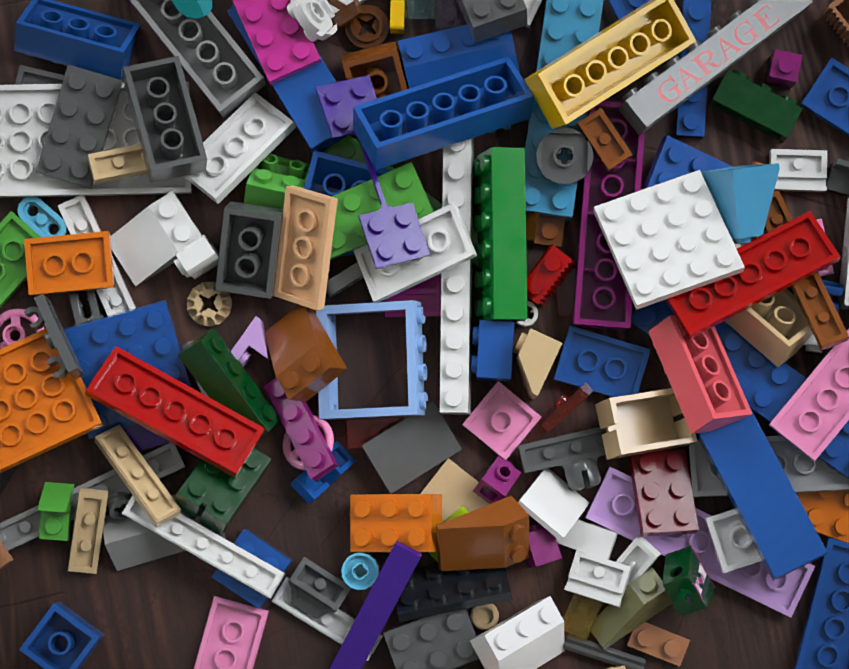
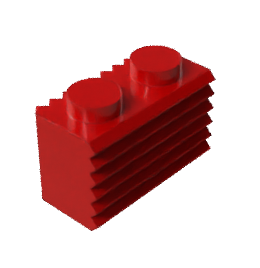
[527,244,576,306]

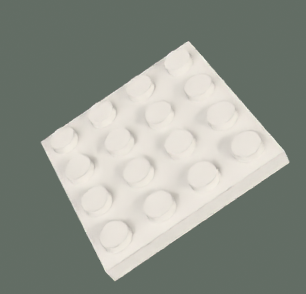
[594,170,745,310]

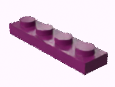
[264,378,338,481]

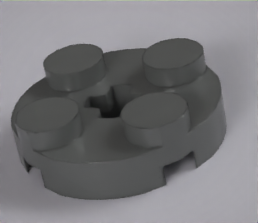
[536,128,593,186]

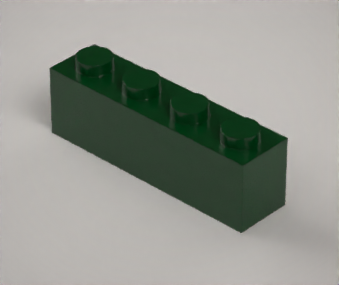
[178,328,280,436]

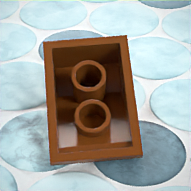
[342,41,407,99]
[265,304,347,401]
[436,495,530,571]

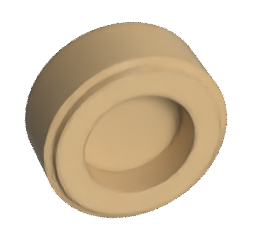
[470,604,499,630]

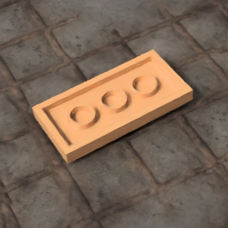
[273,185,338,310]

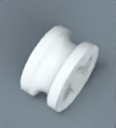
[515,301,538,327]

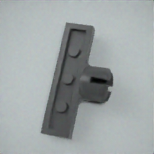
[517,427,606,491]

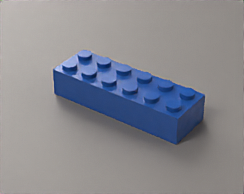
[353,56,534,170]

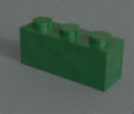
[709,70,803,143]

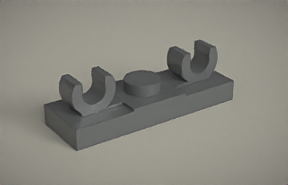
[24,294,84,380]

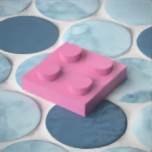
[462,381,541,460]

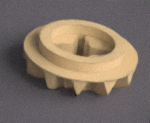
[187,282,232,326]

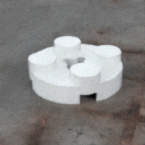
[287,0,337,42]

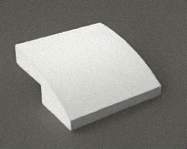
[518,469,589,541]

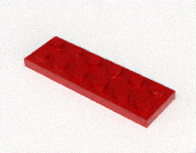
[665,211,841,339]
[85,346,265,478]

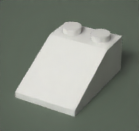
[110,191,202,287]

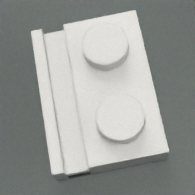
[769,149,827,192]
[564,550,632,607]

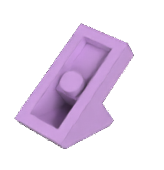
[231,316,270,367]

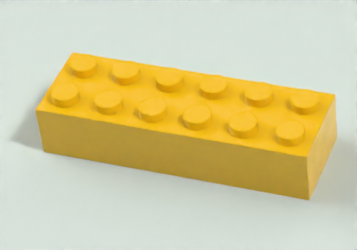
[524,0,696,129]

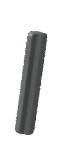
[563,634,646,669]

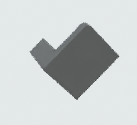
[826,159,849,197]

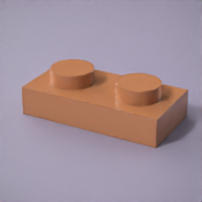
[626,622,690,667]

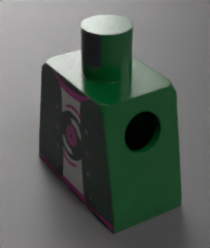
[663,546,716,616]

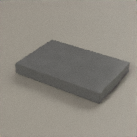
[360,401,462,494]

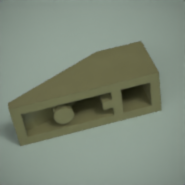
[588,568,673,650]

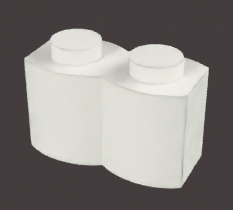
[174,235,219,279]

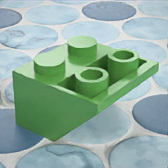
[244,154,310,209]

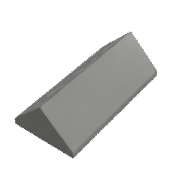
[103,494,226,571]

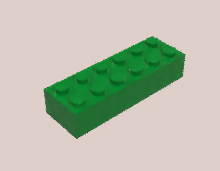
[473,147,527,323]

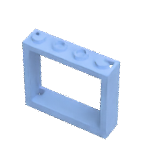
[316,300,428,420]

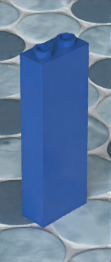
[227,4,347,153]
[696,406,827,581]

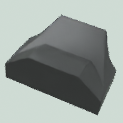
[288,557,351,620]

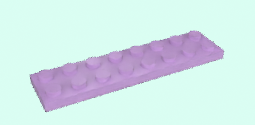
[585,467,815,617]

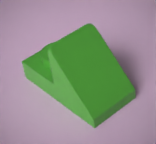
[38,482,74,541]

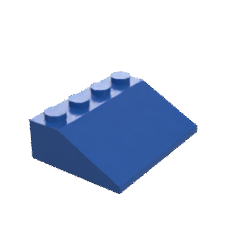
[398,25,520,89]

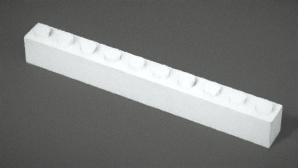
[440,138,474,415]

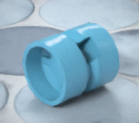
[341,552,380,590]

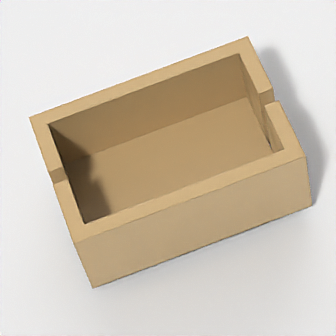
[595,388,697,460]

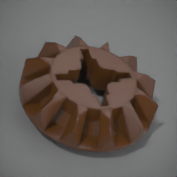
[345,5,389,49]

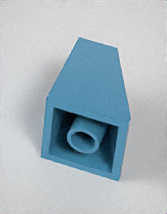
[701,163,780,244]

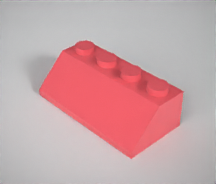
[648,315,752,434]

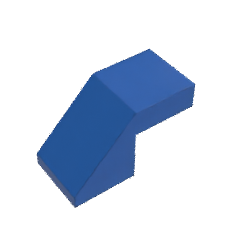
[290,441,356,505]

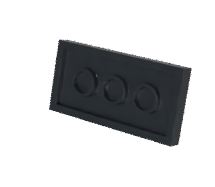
[396,564,512,622]

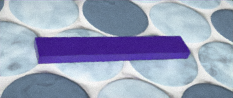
[330,541,422,669]

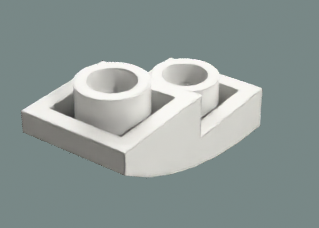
[556,519,618,560]

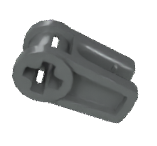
[69,290,104,325]

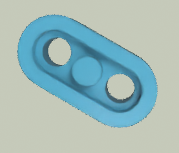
[18,197,68,237]

